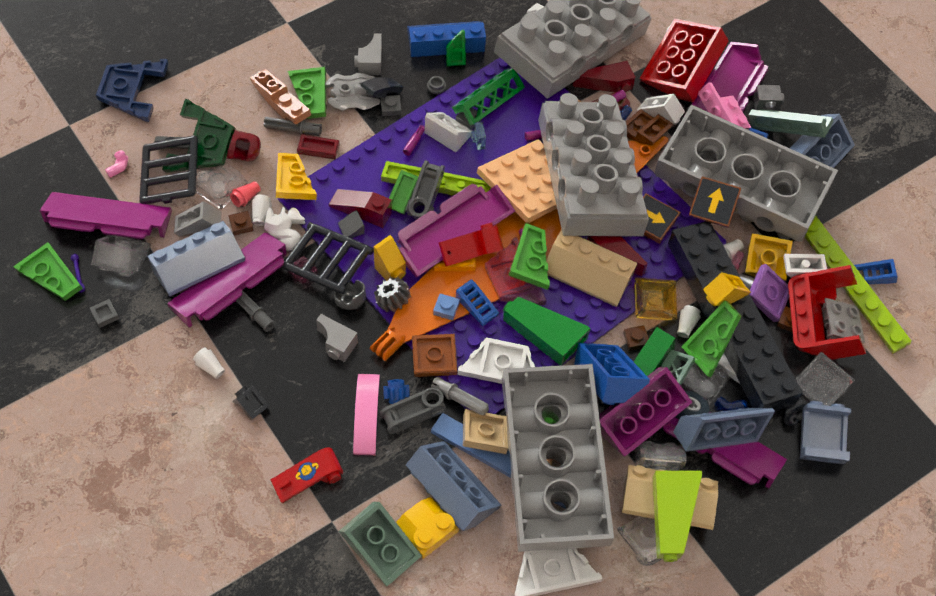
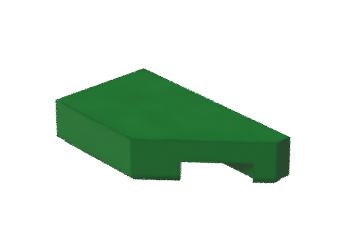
[446,30,466,66]

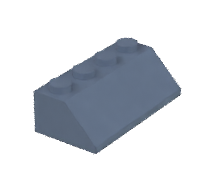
[790,114,855,168]
[148,221,245,296]
[673,408,775,452]
[406,441,502,531]

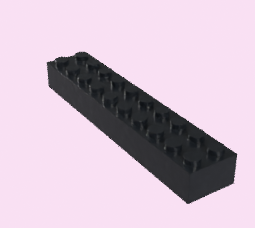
[668,221,803,411]

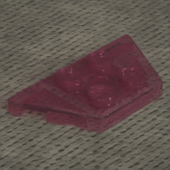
[485,237,546,305]

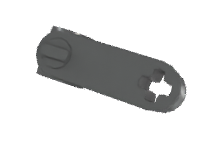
[405,160,445,220]
[379,387,446,434]

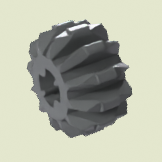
[374,276,411,313]

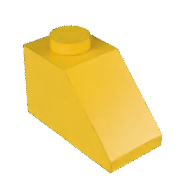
[374,235,406,281]
[703,273,751,306]

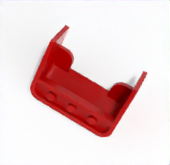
[788,265,866,359]

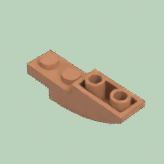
[250,69,311,125]

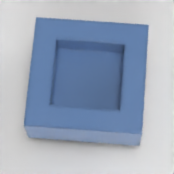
[433,293,460,320]

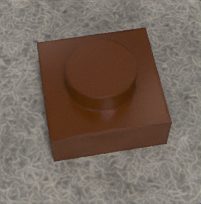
[228,210,254,236]
[777,306,793,333]
[623,325,649,351]

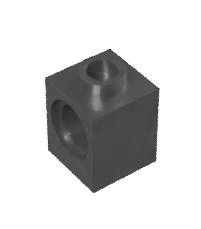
[753,85,784,111]

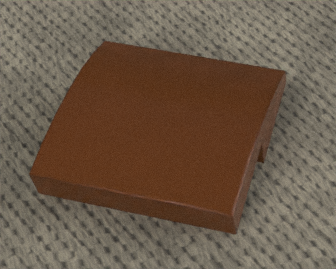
[626,109,674,145]

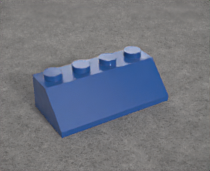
[407,21,486,57]
[574,343,650,405]

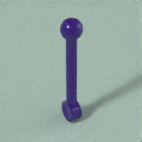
[71,254,85,292]

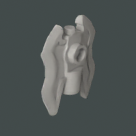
[325,73,380,111]

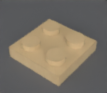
[463,409,508,454]

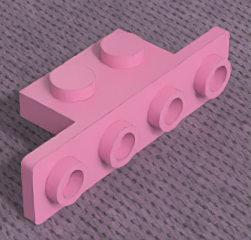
[698,82,751,130]

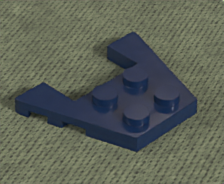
[96,59,168,122]

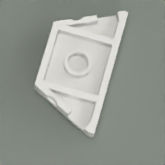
[458,337,535,384]
[514,548,602,596]

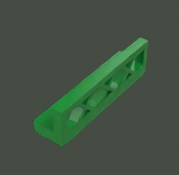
[452,68,525,125]

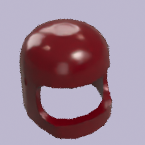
[227,130,261,162]

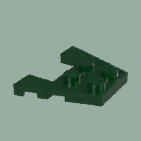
[162,99,236,173]

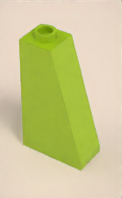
[652,471,702,562]

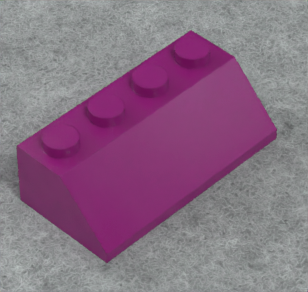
[599,367,693,457]

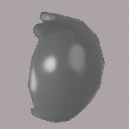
[334,280,366,310]

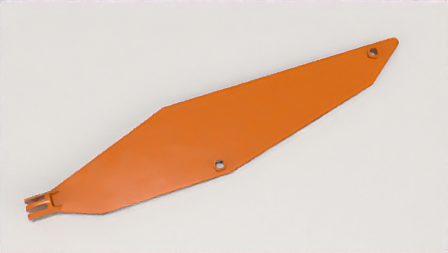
[370,136,668,361]

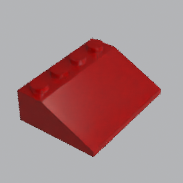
[639,19,729,102]

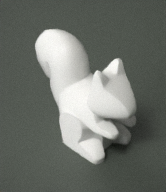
[264,207,305,251]

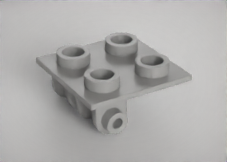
[821,298,865,343]

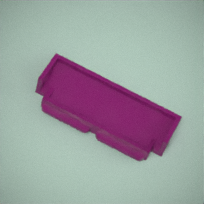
[686,42,768,113]
[397,184,515,277]
[40,192,172,239]
[167,232,287,328]
[663,412,787,488]

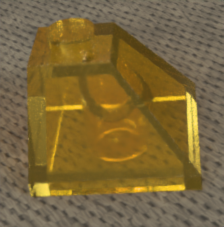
[635,278,677,321]

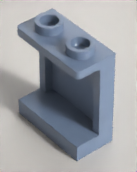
[800,401,851,464]

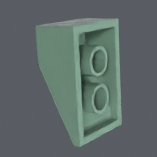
[338,502,422,586]

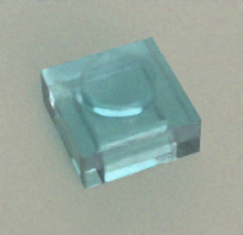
[471,122,486,150]

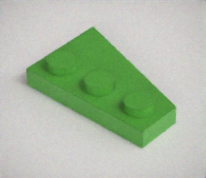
[288,67,326,119]
[509,223,550,290]
[13,242,83,301]
[682,300,742,377]

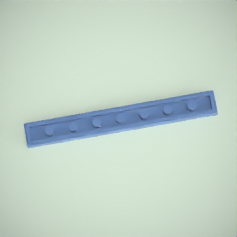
[431,413,566,509]

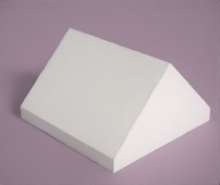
[425,112,474,152]

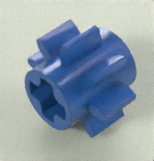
[383,379,410,404]

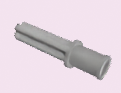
[431,377,489,415]

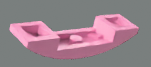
[353,374,380,456]

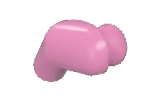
[105,150,129,178]

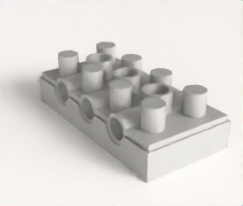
[494,0,652,99]
[538,93,649,236]
[654,105,838,242]
[502,364,614,552]

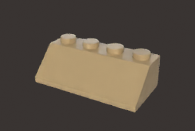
[546,229,637,307]
[622,465,718,530]

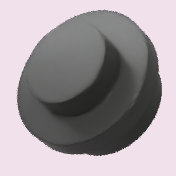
[427,76,446,94]

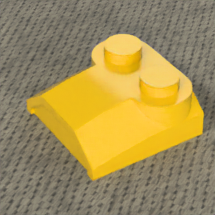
[745,233,793,281]
[396,497,459,559]

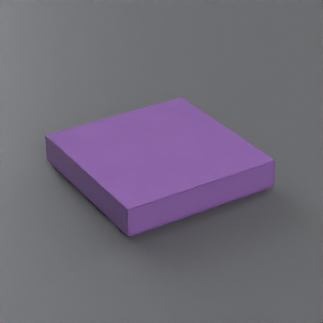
[750,264,789,322]

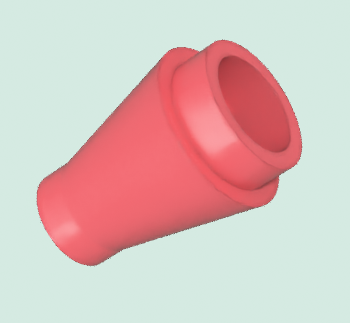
[230,181,261,207]

